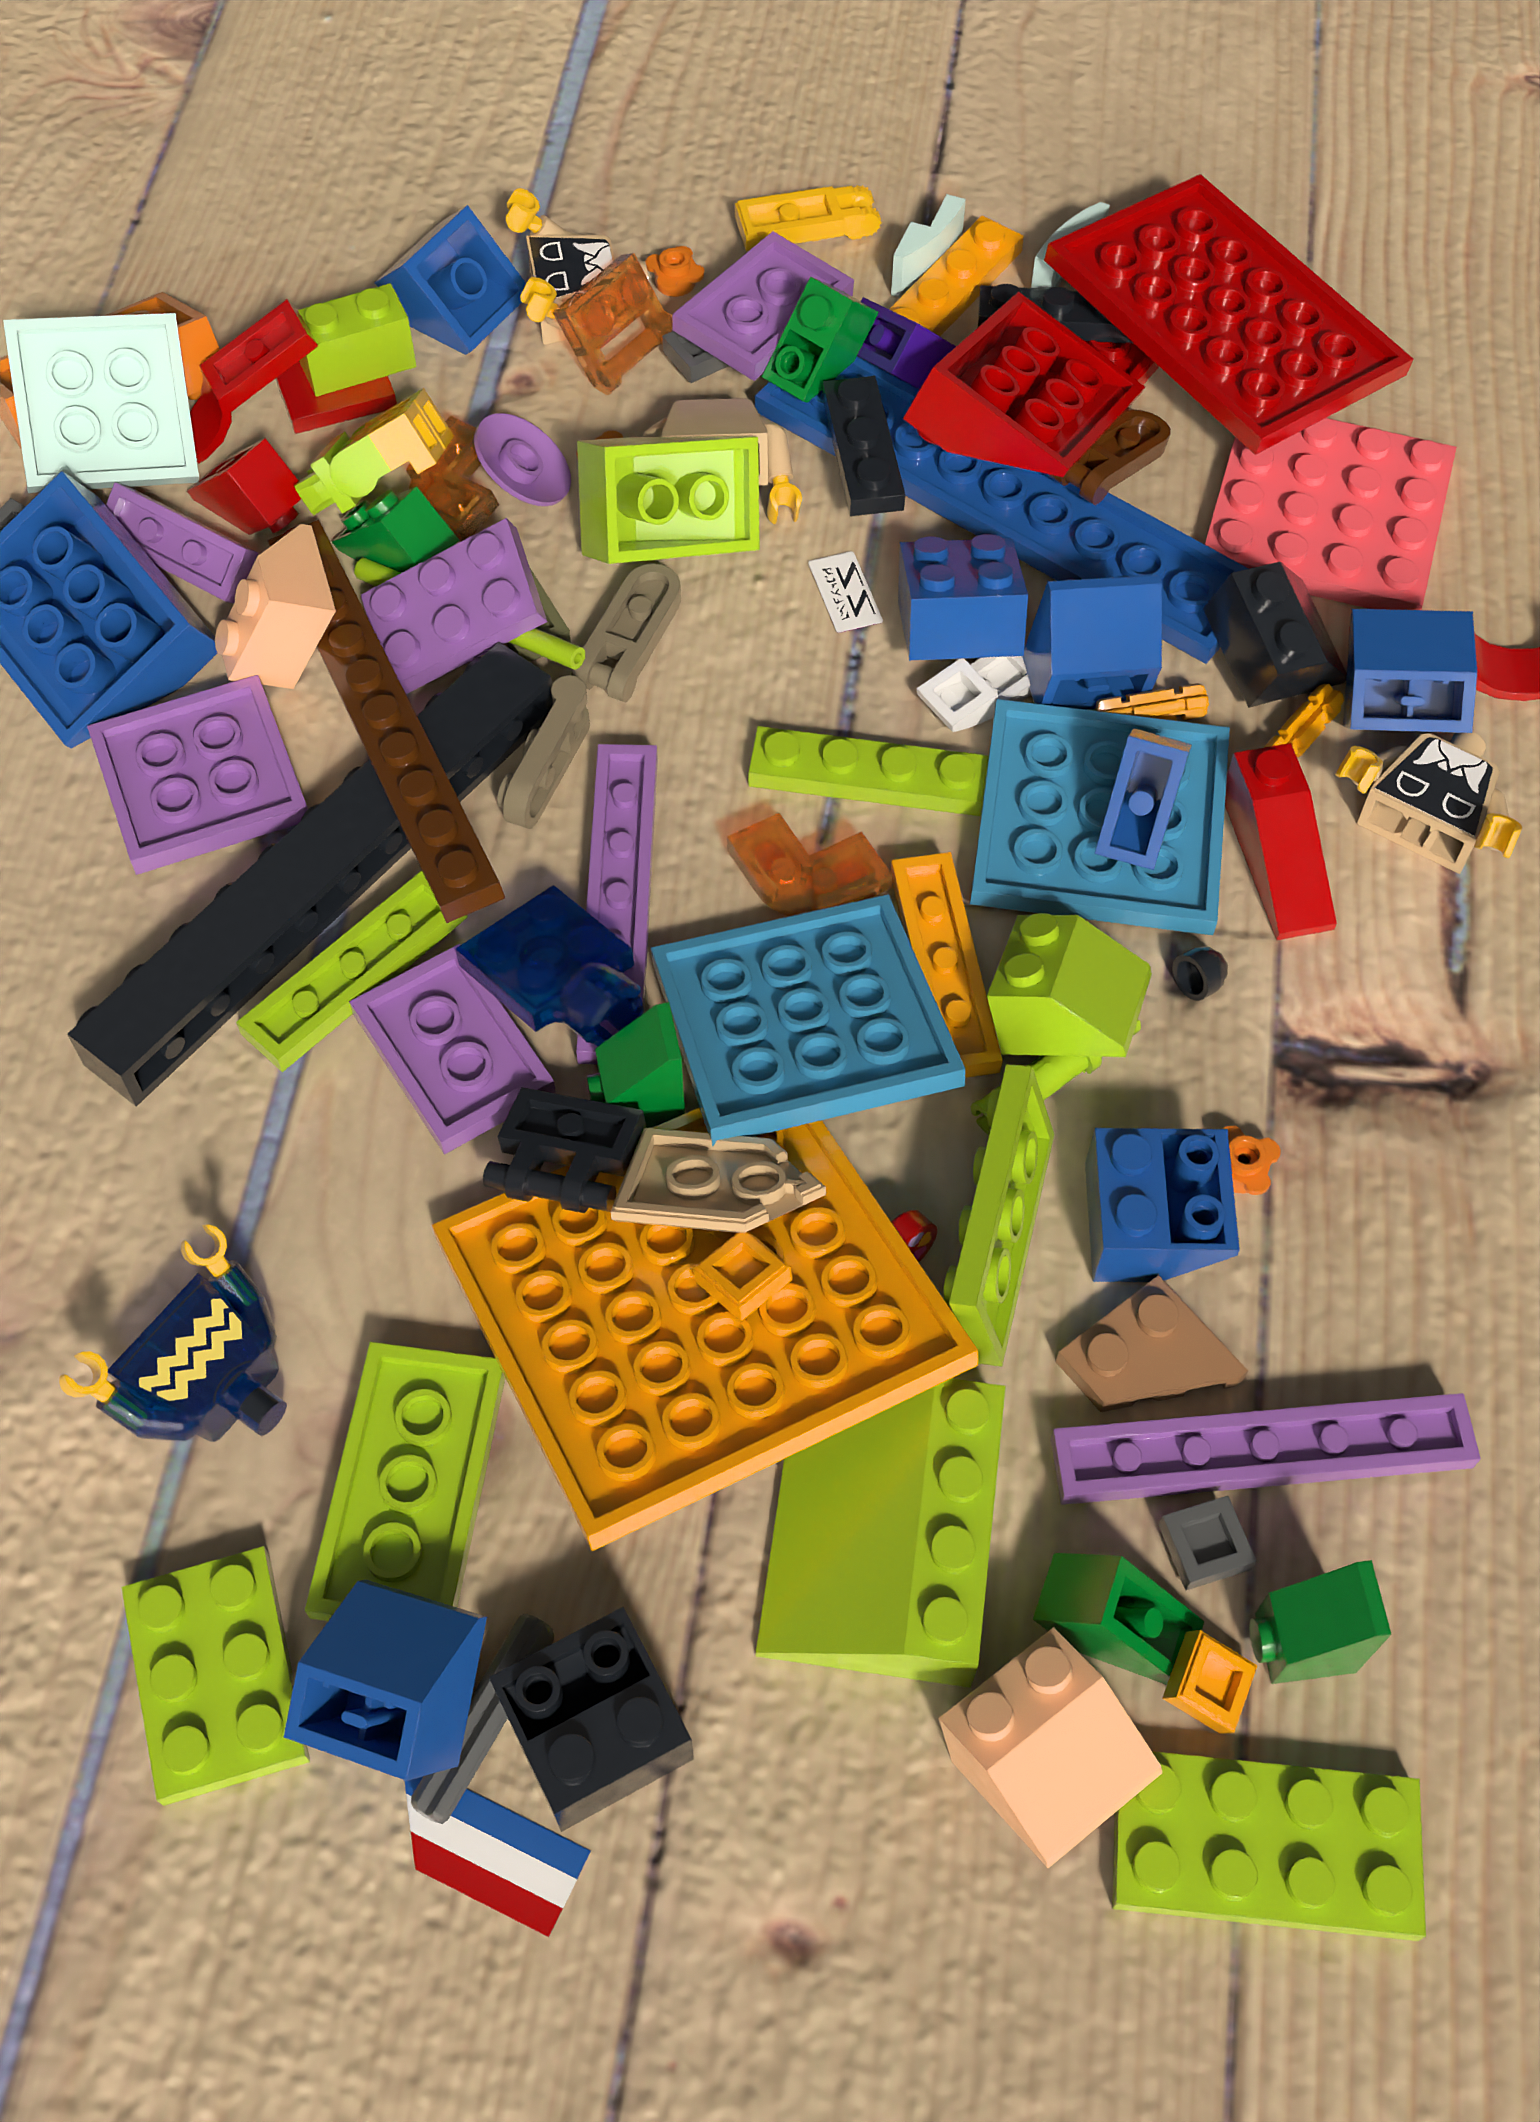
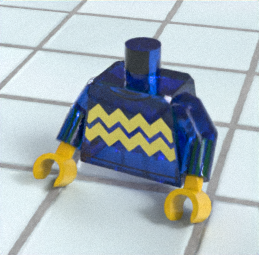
[59,1224,287,1442]

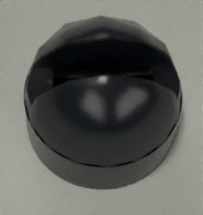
[1173,947,1228,1001]

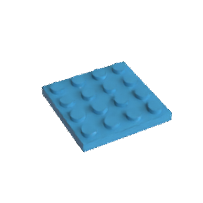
[970,699,1230,935]
[651,894,965,1146]

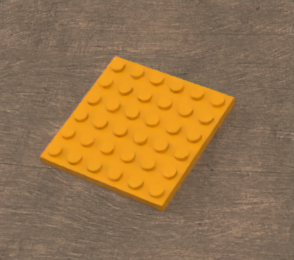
[432,1107,978,1551]

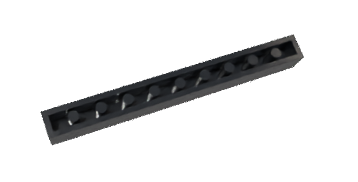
[67,642,553,1107]

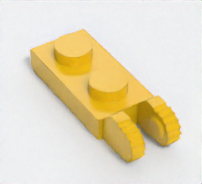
[735,185,882,251]

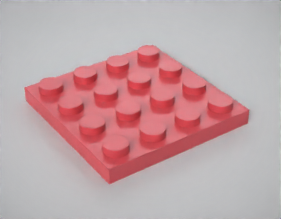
[1205,418,1457,610]

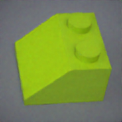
[298,283,417,397]
[987,913,1152,1057]

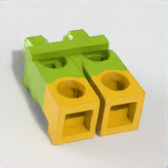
[294,388,454,515]

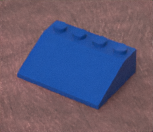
[0,471,218,749]

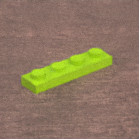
[748,726,989,817]
[236,871,468,1073]

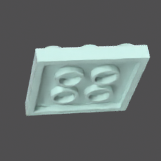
[3,313,199,493]

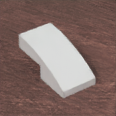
[917,656,1031,732]

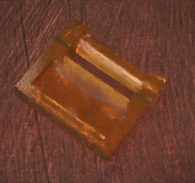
[552,253,673,395]

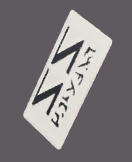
[808,551,883,633]

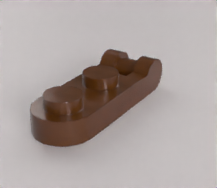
[1049,410,1171,505]

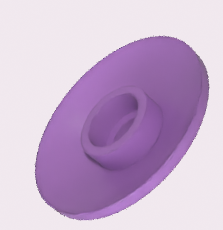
[474,413,571,506]

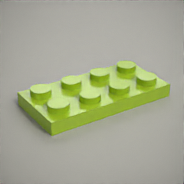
[944,1064,1055,1367]
[305,1342,505,1621]
[1112,1751,1426,1941]

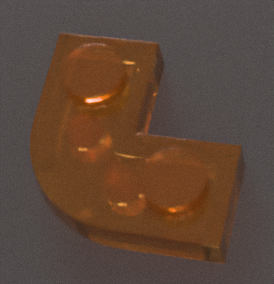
[406,416,500,542]
[727,813,893,917]

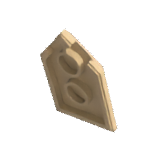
[611,1128,826,1233]

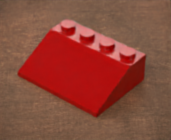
[903,292,1145,477]

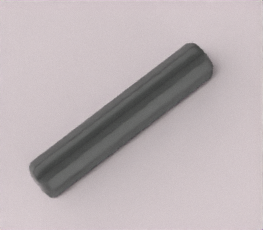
[411,1614,554,1824]

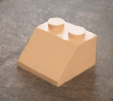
[215,524,336,689]
[939,1627,1162,1868]

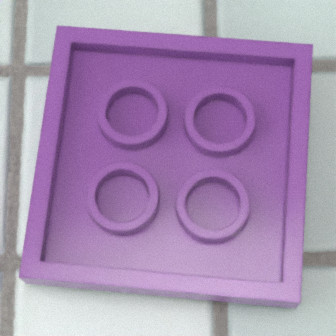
[87,675,308,875]

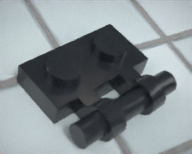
[483,1087,646,1213]

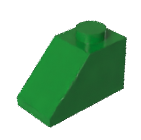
[586,1002,685,1128]
[1033,1553,1205,1685]
[1249,1560,1391,1684]

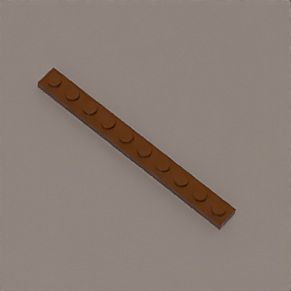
[267,520,505,923]

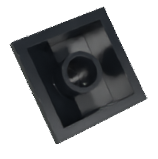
[1203,562,1347,708]

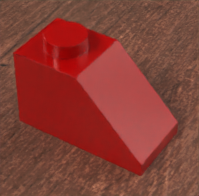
[187,438,301,535]

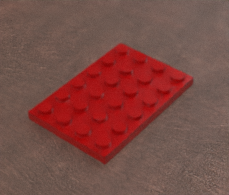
[1044,174,1414,455]

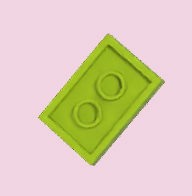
[121,1546,310,1806]

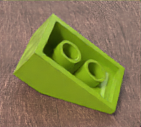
[577,436,760,564]

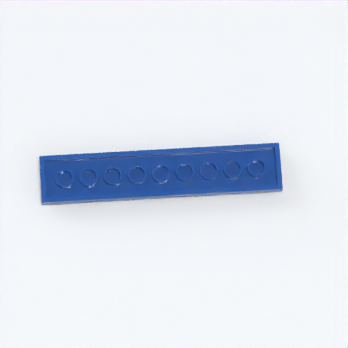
[755,356,1249,664]

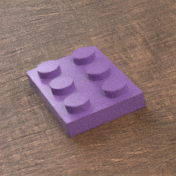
[672,231,854,381]
[361,518,547,694]
[349,944,556,1155]

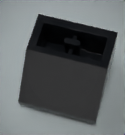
[489,1607,694,1832]

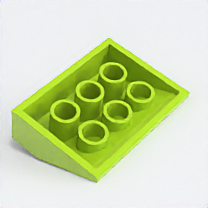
[756,1378,1006,1688]

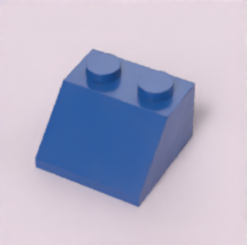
[374,205,527,355]

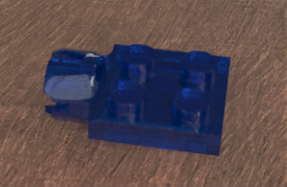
[455,885,644,1046]

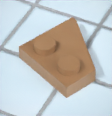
[1055,1275,1248,1412]

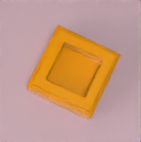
[693,1231,792,1322]
[1162,1630,1258,1734]

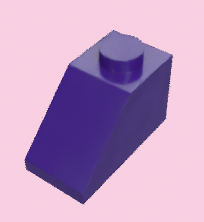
[857,297,956,390]

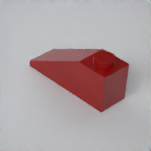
[1225,743,1337,941]

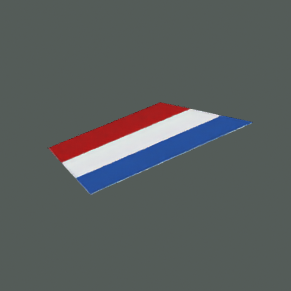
[404,1776,591,1937]

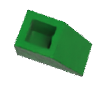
[762,276,879,403]
[332,486,459,573]

